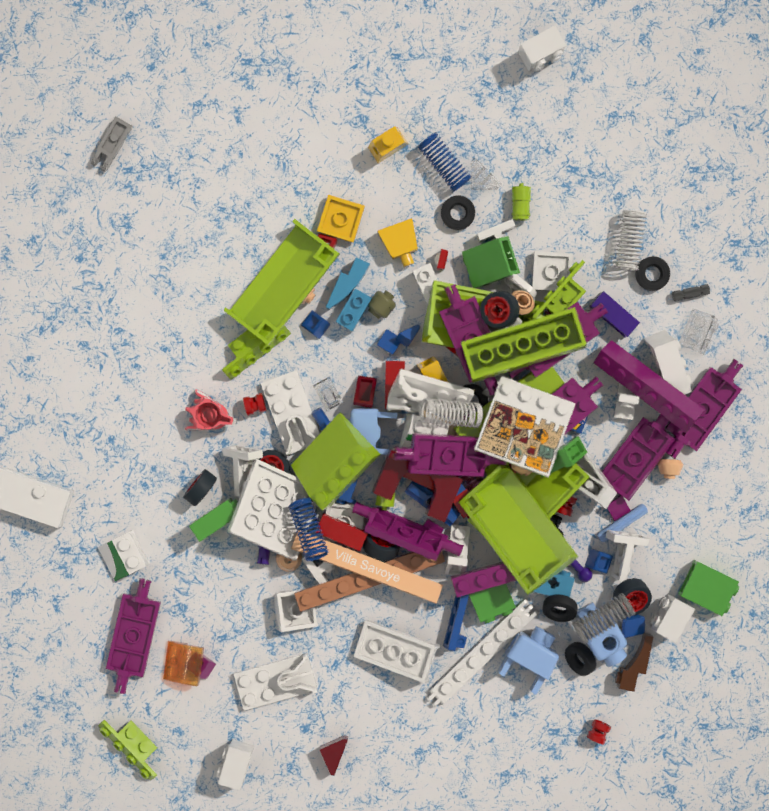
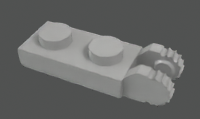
[91,116,133,172]

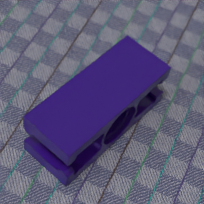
[589,291,640,338]

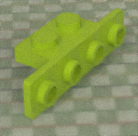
[531,260,586,321]
[222,325,291,380]
[98,720,157,781]

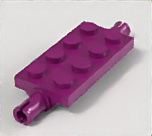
[439,284,498,396]
[507,302,608,379]
[665,359,743,459]
[552,376,603,435]
[602,414,675,501]
[393,433,507,477]
[352,502,464,561]
[106,578,161,694]

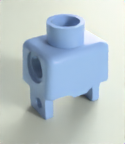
[347,409,397,455]
[577,602,627,667]
[498,626,559,694]

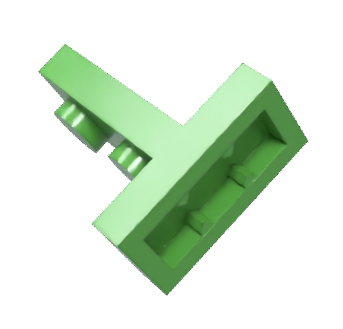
[541,436,588,477]

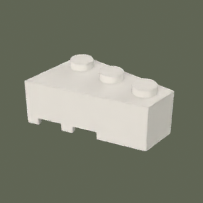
[576,453,617,509]

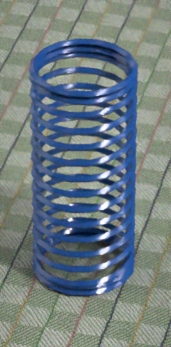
[418,132,472,192]
[288,498,329,561]

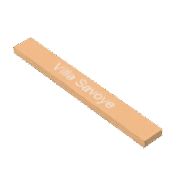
[291,530,443,604]

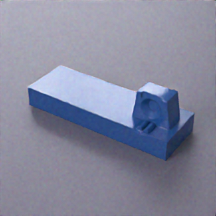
[443,594,469,651]

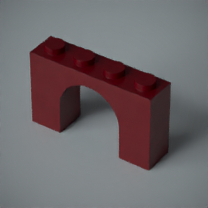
[372,449,463,522]

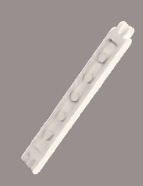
[426,598,539,707]

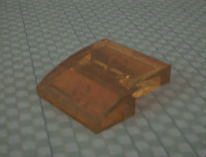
[163,641,204,686]

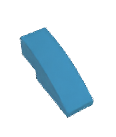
[326,258,370,310]

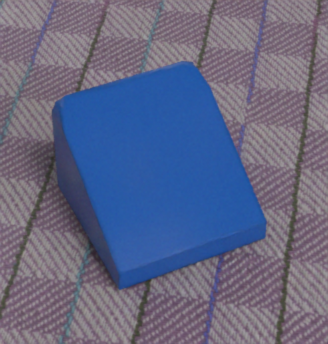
[301,310,330,339]
[396,324,421,347]
[377,329,400,355]
[585,549,613,574]
[622,615,645,638]

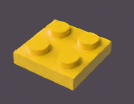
[317,195,365,243]

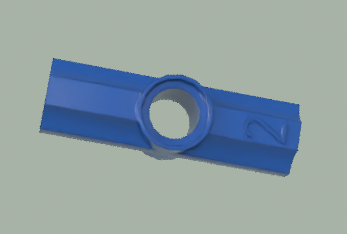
[404,481,460,527]

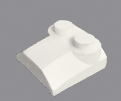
[274,589,318,632]

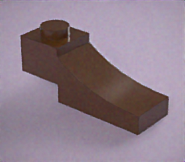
[615,633,653,692]

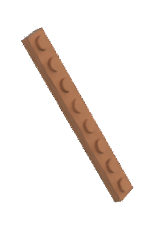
[294,551,445,612]

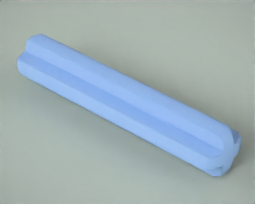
[597,504,648,542]

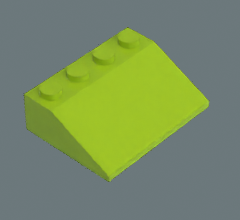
[291,412,380,511]

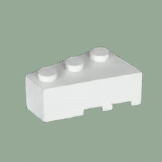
[644,330,692,395]

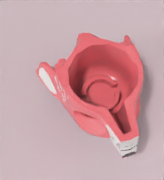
[185,389,237,430]

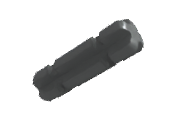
[672,284,710,301]

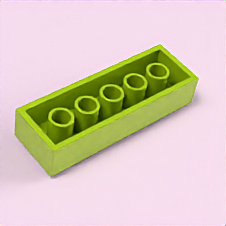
[461,307,587,382]

